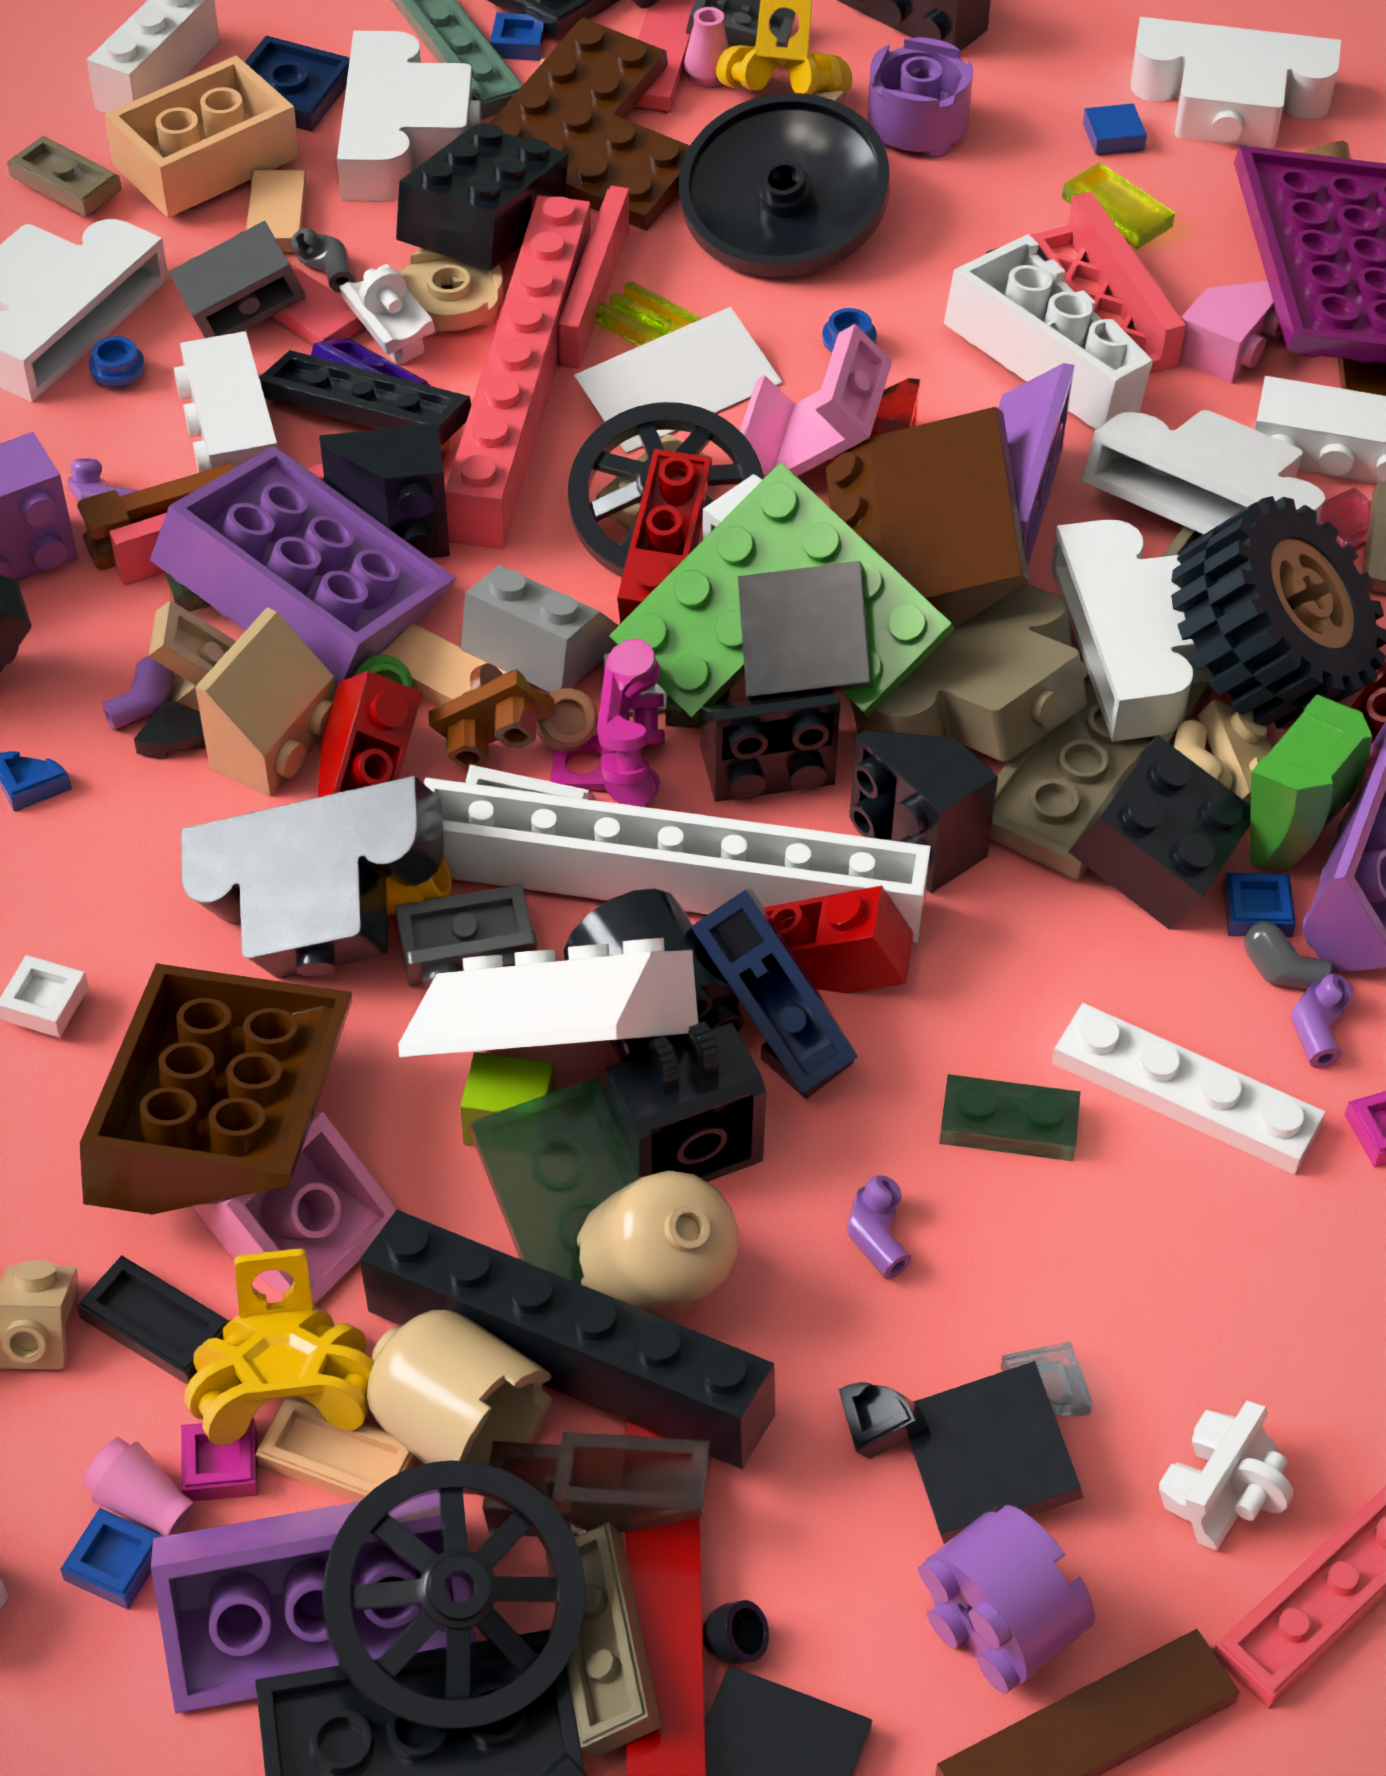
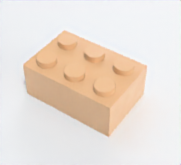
[104,55,300,218]

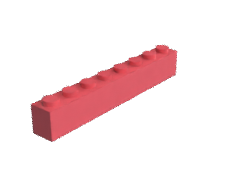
[445,195,591,549]

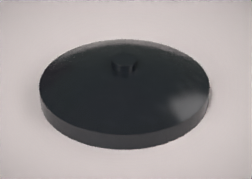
[679,93,890,277]

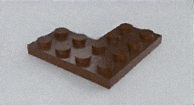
[489,18,690,231]

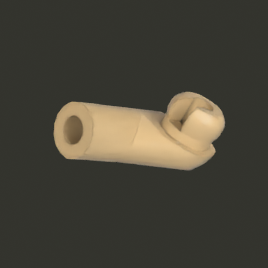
[1174,720,1233,790]

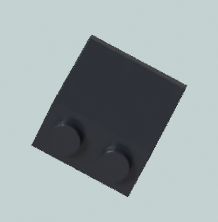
[319,424,450,558]

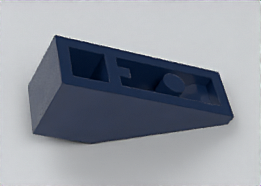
[690,888,858,1094]

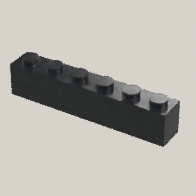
[359,1210,775,1470]

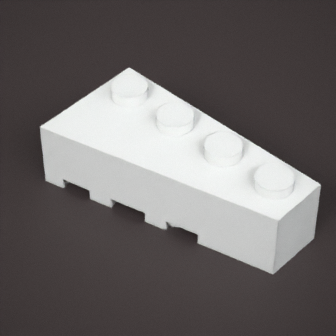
[944,234,1153,429]

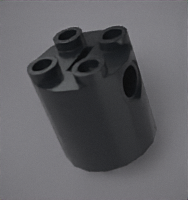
[564,888,745,1060]

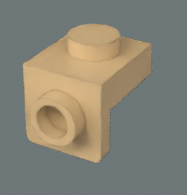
[0,1260,79,1370]

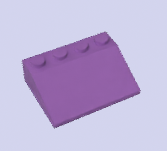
[150,446,456,689]

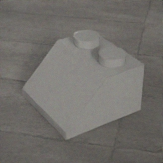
[461,565,619,693]

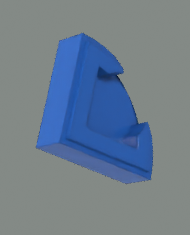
[0,751,72,812]

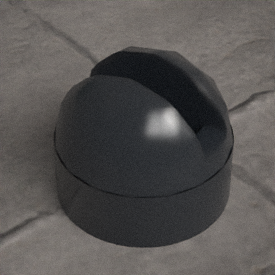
[703,1600,769,1665]

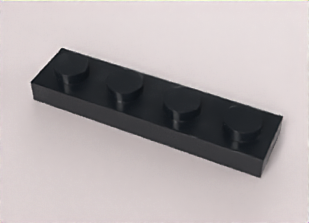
[259,350,471,446]

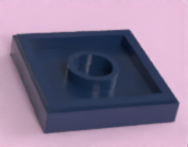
[245,36,350,132]

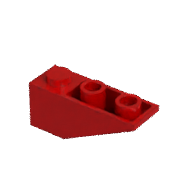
[617,449,712,624]
[318,671,423,797]
[764,885,914,994]

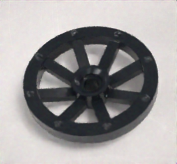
[568,402,763,577]
[321,1460,586,1731]

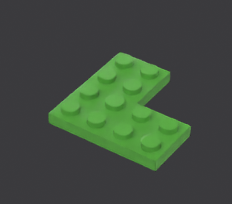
[609,462,955,723]

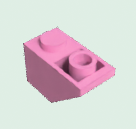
[1180,281,1282,384]

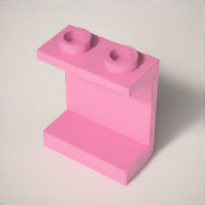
[740,324,892,479]

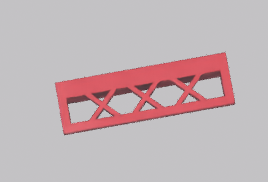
[1030,192,1186,374]

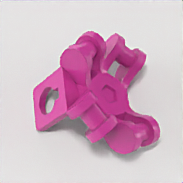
[550,639,665,807]

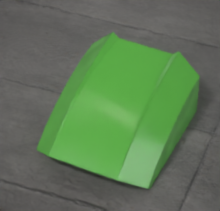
[1250,695,1372,872]

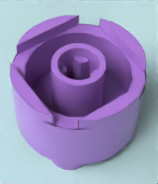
[867,37,973,158]
[918,1505,1095,1694]

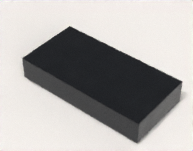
[76,1255,230,1385]

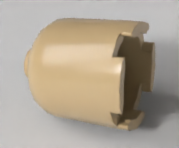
[577,1171,739,1322]
[367,1310,552,1495]

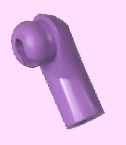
[67,458,139,502]
[102,656,175,730]
[1292,974,1353,1068]
[847,1175,911,1279]

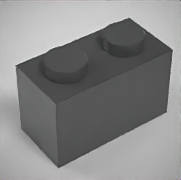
[169,220,306,338]

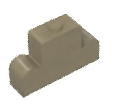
[850,583,1088,761]

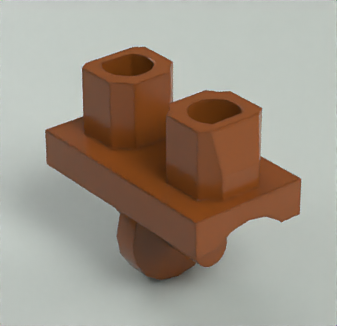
[429,663,554,770]

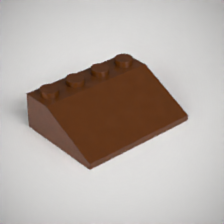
[826,406,1029,628]
[79,963,352,1215]

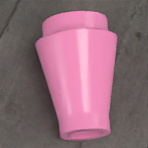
[683,7,729,87]
[82,1437,196,1536]

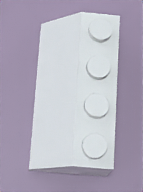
[398,938,698,1057]

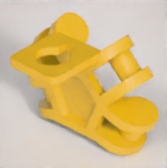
[716,0,853,94]
[184,1248,374,1446]

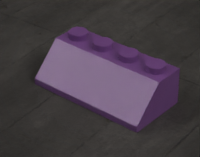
[998,363,1075,568]
[1302,721,1386,973]
[151,1493,476,1714]

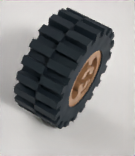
[1171,496,1386,729]

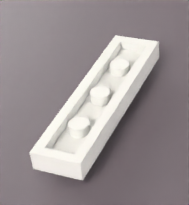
[1051,1002,1326,1175]

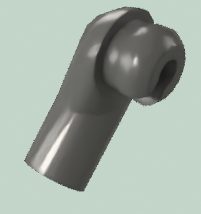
[291,228,355,293]
[1244,921,1332,990]

